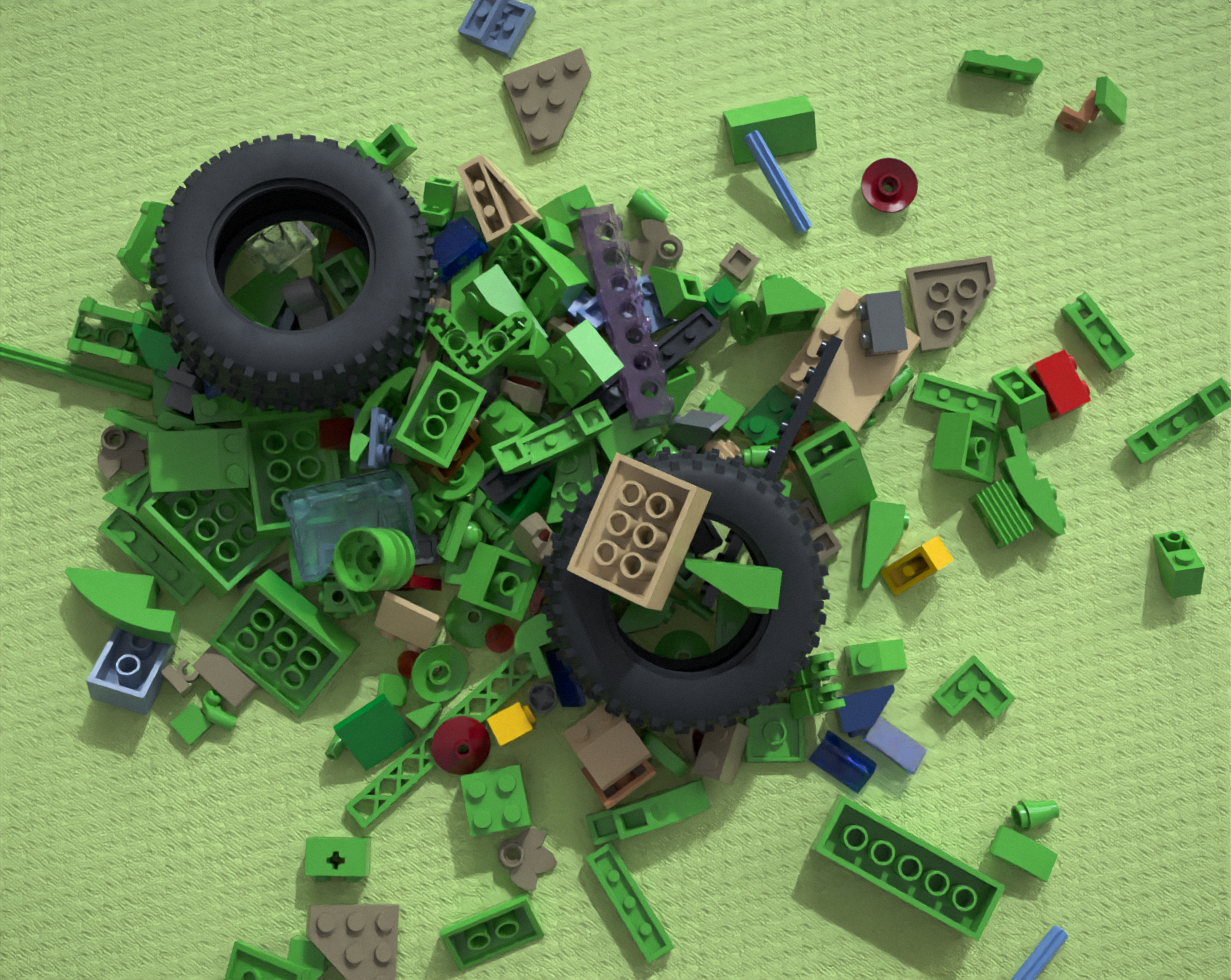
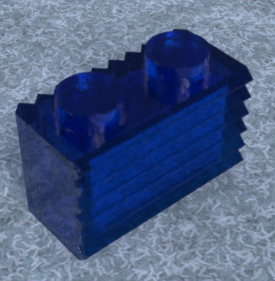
[430,215,489,283]

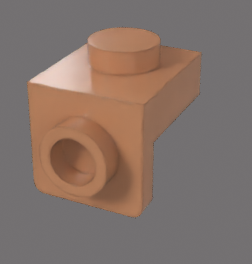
[1056,90,1100,133]

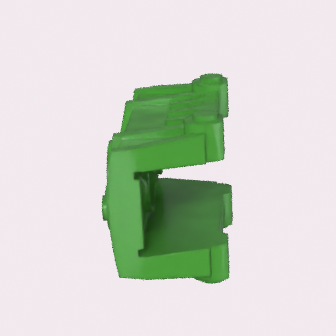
[116,201,173,285]
[67,297,163,370]

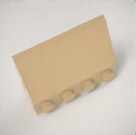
[779,288,921,433]
[567,452,712,611]

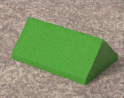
[723,95,817,166]
[439,891,544,971]

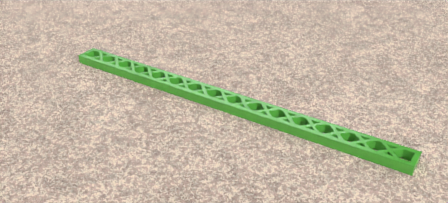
[344,594,622,829]

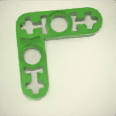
[426,308,535,379]

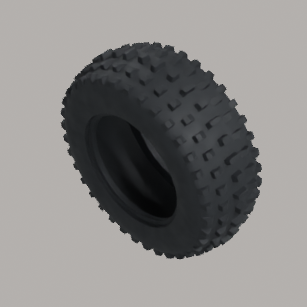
[149,134,438,413]
[540,445,830,734]

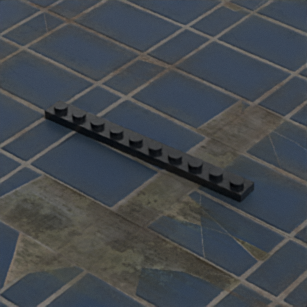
[477,306,722,509]
[699,335,843,608]

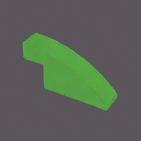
[349,124,418,173]
[65,567,181,645]

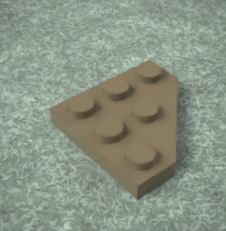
[503,48,591,155]
[905,256,996,353]
[306,904,399,980]

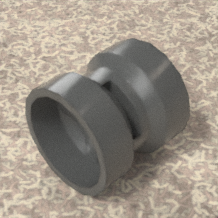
[527,683,558,713]

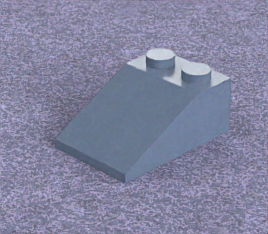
[86,627,181,716]

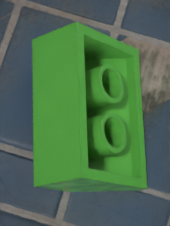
[755,274,826,337]
[386,360,487,469]

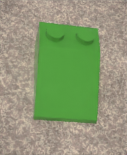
[147,428,249,493]

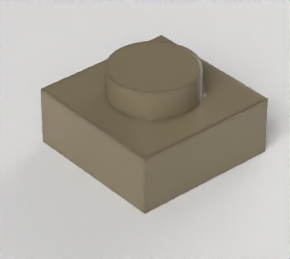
[719,242,760,284]

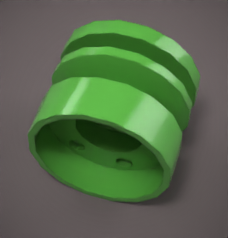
[333,527,416,592]

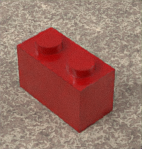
[1027,349,1091,420]

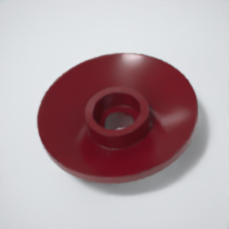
[861,158,918,213]
[431,716,491,775]

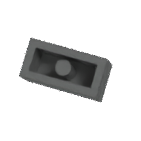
[856,291,908,357]

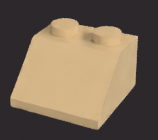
[374,591,446,654]
[562,702,652,791]

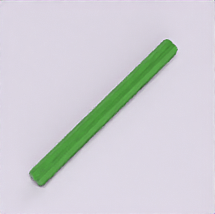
[0,343,153,401]

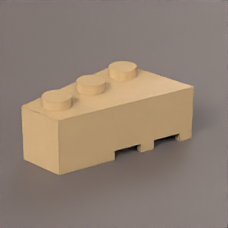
[457,154,543,248]

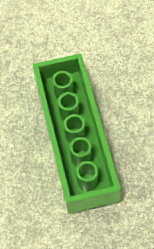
[810,795,1006,941]

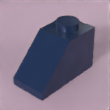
[834,685,895,738]

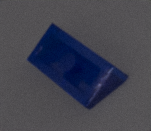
[546,647,587,707]
[861,716,927,775]
[808,730,877,794]

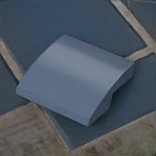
[458,0,536,59]

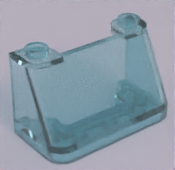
[281,469,420,582]

